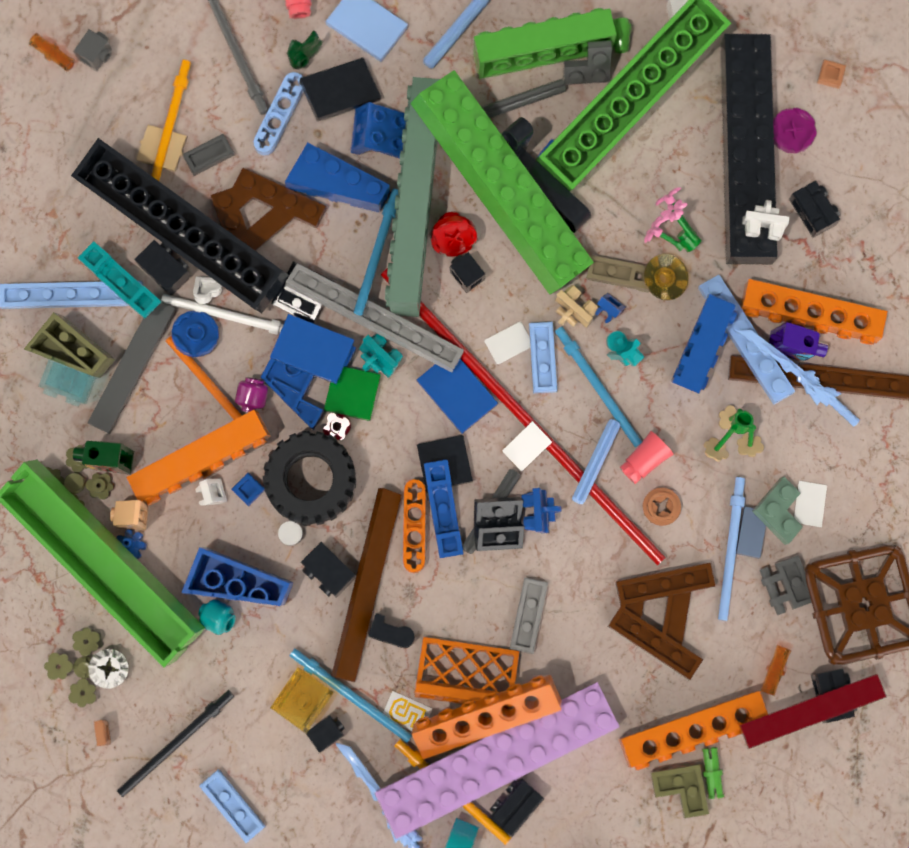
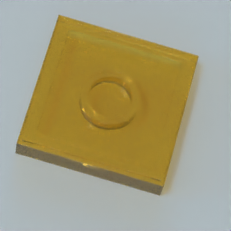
[270,667,334,733]

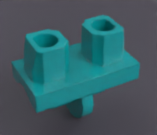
[606,331,645,366]
[359,334,403,378]

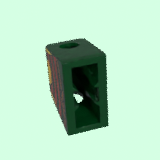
[73,441,134,475]

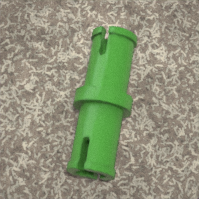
[702,747,724,799]

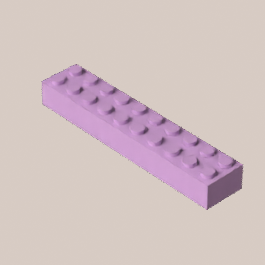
[374,682,619,839]

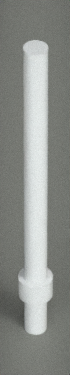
[161,294,283,335]

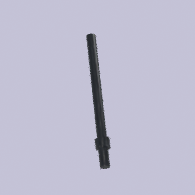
[117,690,235,797]

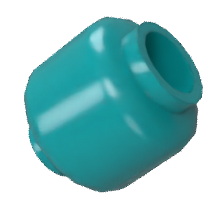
[198,599,236,635]

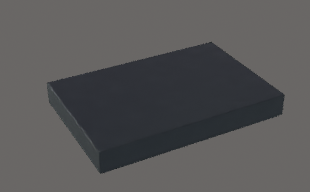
[299,58,381,122]

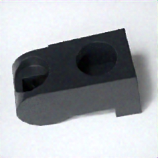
[368,613,415,648]

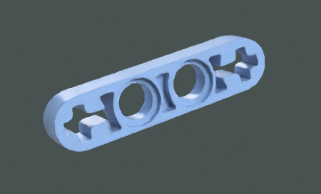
[254,72,303,156]

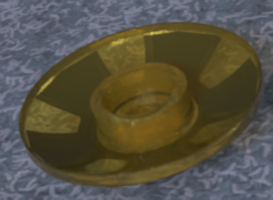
[644,254,688,301]

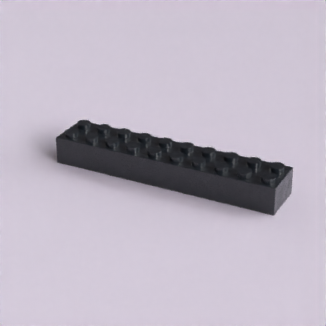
[720,34,778,265]
[71,138,289,314]

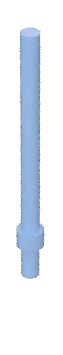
[718,477,745,621]

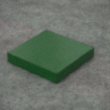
[324,367,381,421]

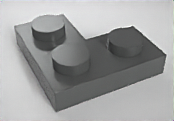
[563,41,612,85]

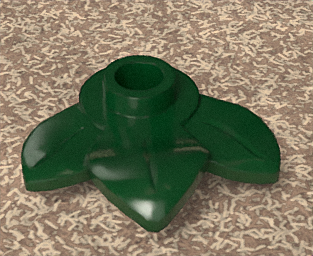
[287,30,323,70]

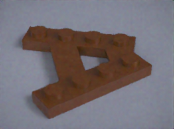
[210,168,327,251]
[607,563,716,680]

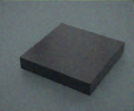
[417,435,473,492]

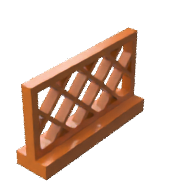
[414,637,519,709]

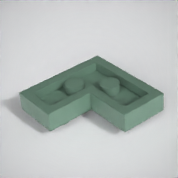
[752,476,803,545]

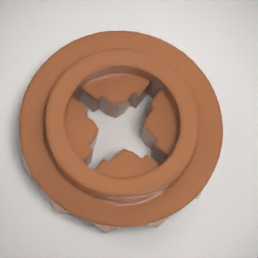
[642,488,681,526]

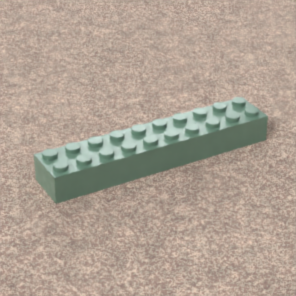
[385,77,440,317]

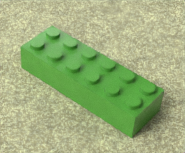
[473,8,616,79]

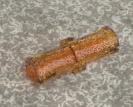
[29,33,75,72]
[760,645,791,696]

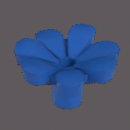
[116,529,147,559]

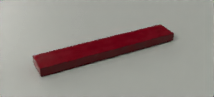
[739,674,887,749]

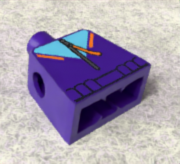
[769,322,828,361]

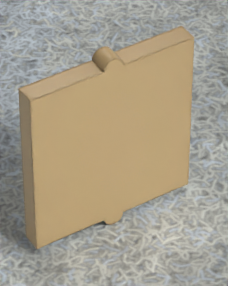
[136,125,187,172]

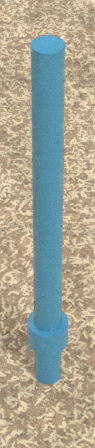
[354,189,398,316]
[555,326,642,448]
[289,648,412,743]

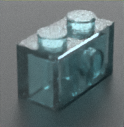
[38,360,96,407]

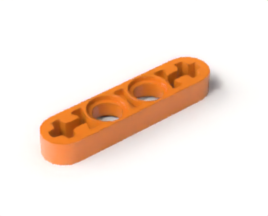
[403,479,426,574]

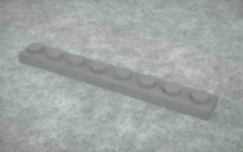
[286,263,464,372]

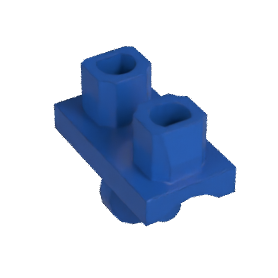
[522,488,562,534]

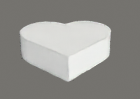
[193,276,222,304]

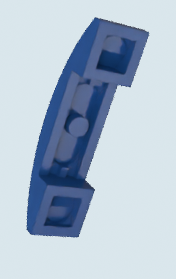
[424,459,463,558]

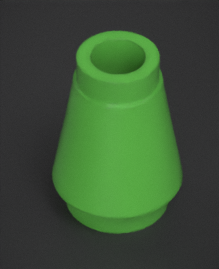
[613,18,632,53]

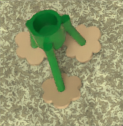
[704,405,764,462]

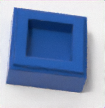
[231,473,265,507]

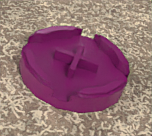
[773,108,817,154]

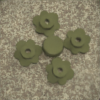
[46,445,114,506]
[44,628,119,707]

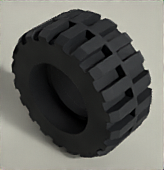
[263,431,356,526]

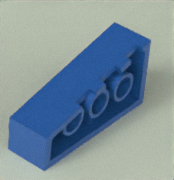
[671,294,738,394]
[181,547,294,606]

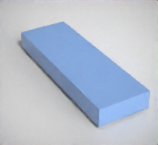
[529,322,557,394]
[199,769,266,843]

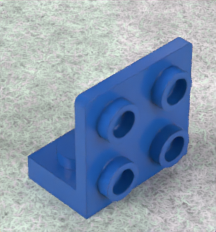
[351,102,406,159]

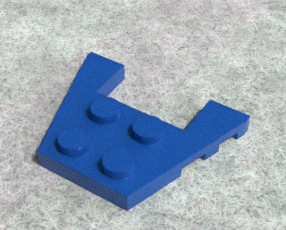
[261,346,356,430]

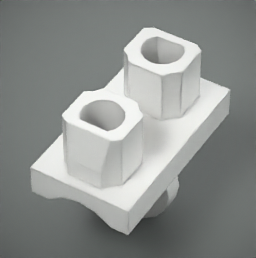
[742,200,789,241]

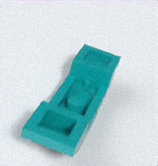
[77,241,161,319]

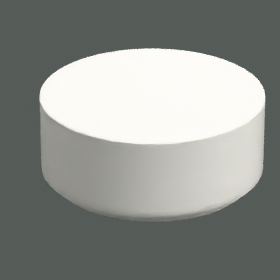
[278,521,303,546]

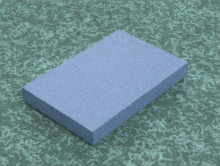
[326,0,408,62]

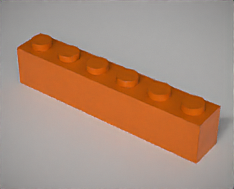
[126,410,271,505]

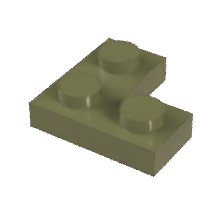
[650,764,709,818]

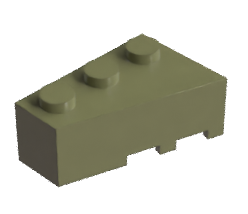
[24,312,115,378]

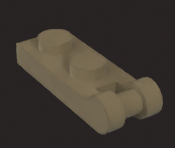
[586,255,653,292]

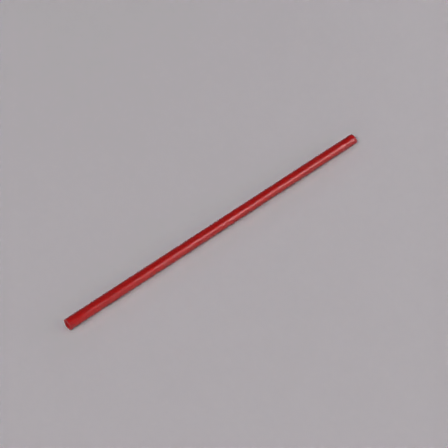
[381,268,666,566]

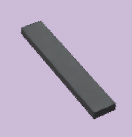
[87,302,176,434]

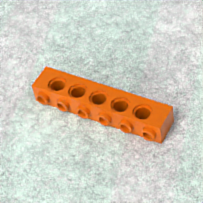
[740,279,888,345]
[412,674,561,759]
[619,691,768,771]

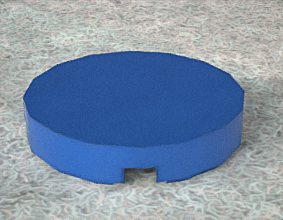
[171,311,219,357]

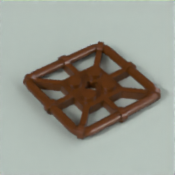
[804,545,909,665]

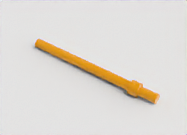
[151,60,191,181]
[394,739,512,845]

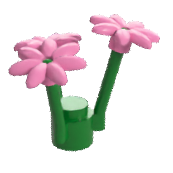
[644,187,701,252]

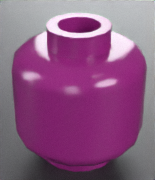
[235,377,268,412]

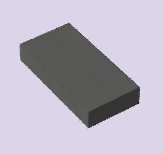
[182,134,235,176]

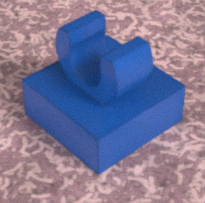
[595,293,626,323]

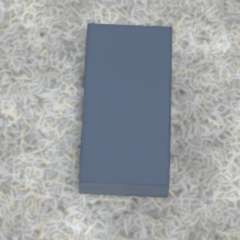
[736,506,766,559]

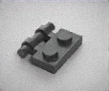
[759,555,812,615]

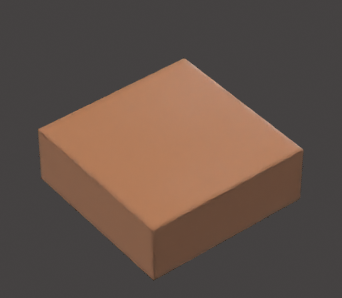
[817,59,846,89]
[94,720,111,746]

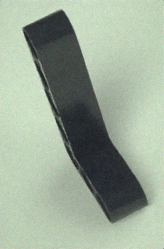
[501,117,591,233]

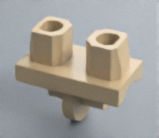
[555,285,598,328]

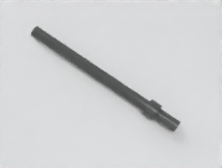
[208,0,268,115]

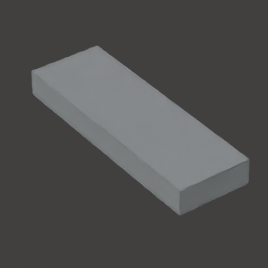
[509,578,548,654]

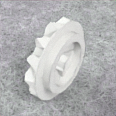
[89,649,128,688]

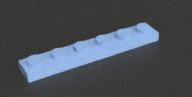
[698,275,795,405]
[0,281,143,309]

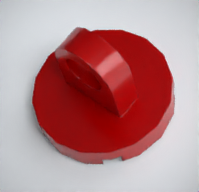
[430,212,477,257]

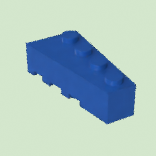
[285,142,390,213]

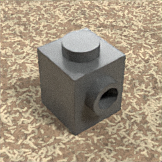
[73,29,112,71]

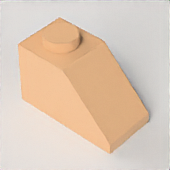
[110,500,149,531]

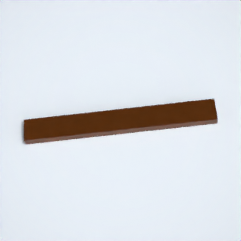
[728,355,909,401]
[331,488,402,682]

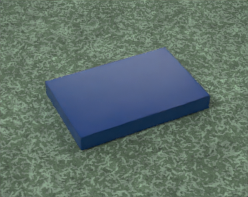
[270,314,355,385]
[416,359,498,434]

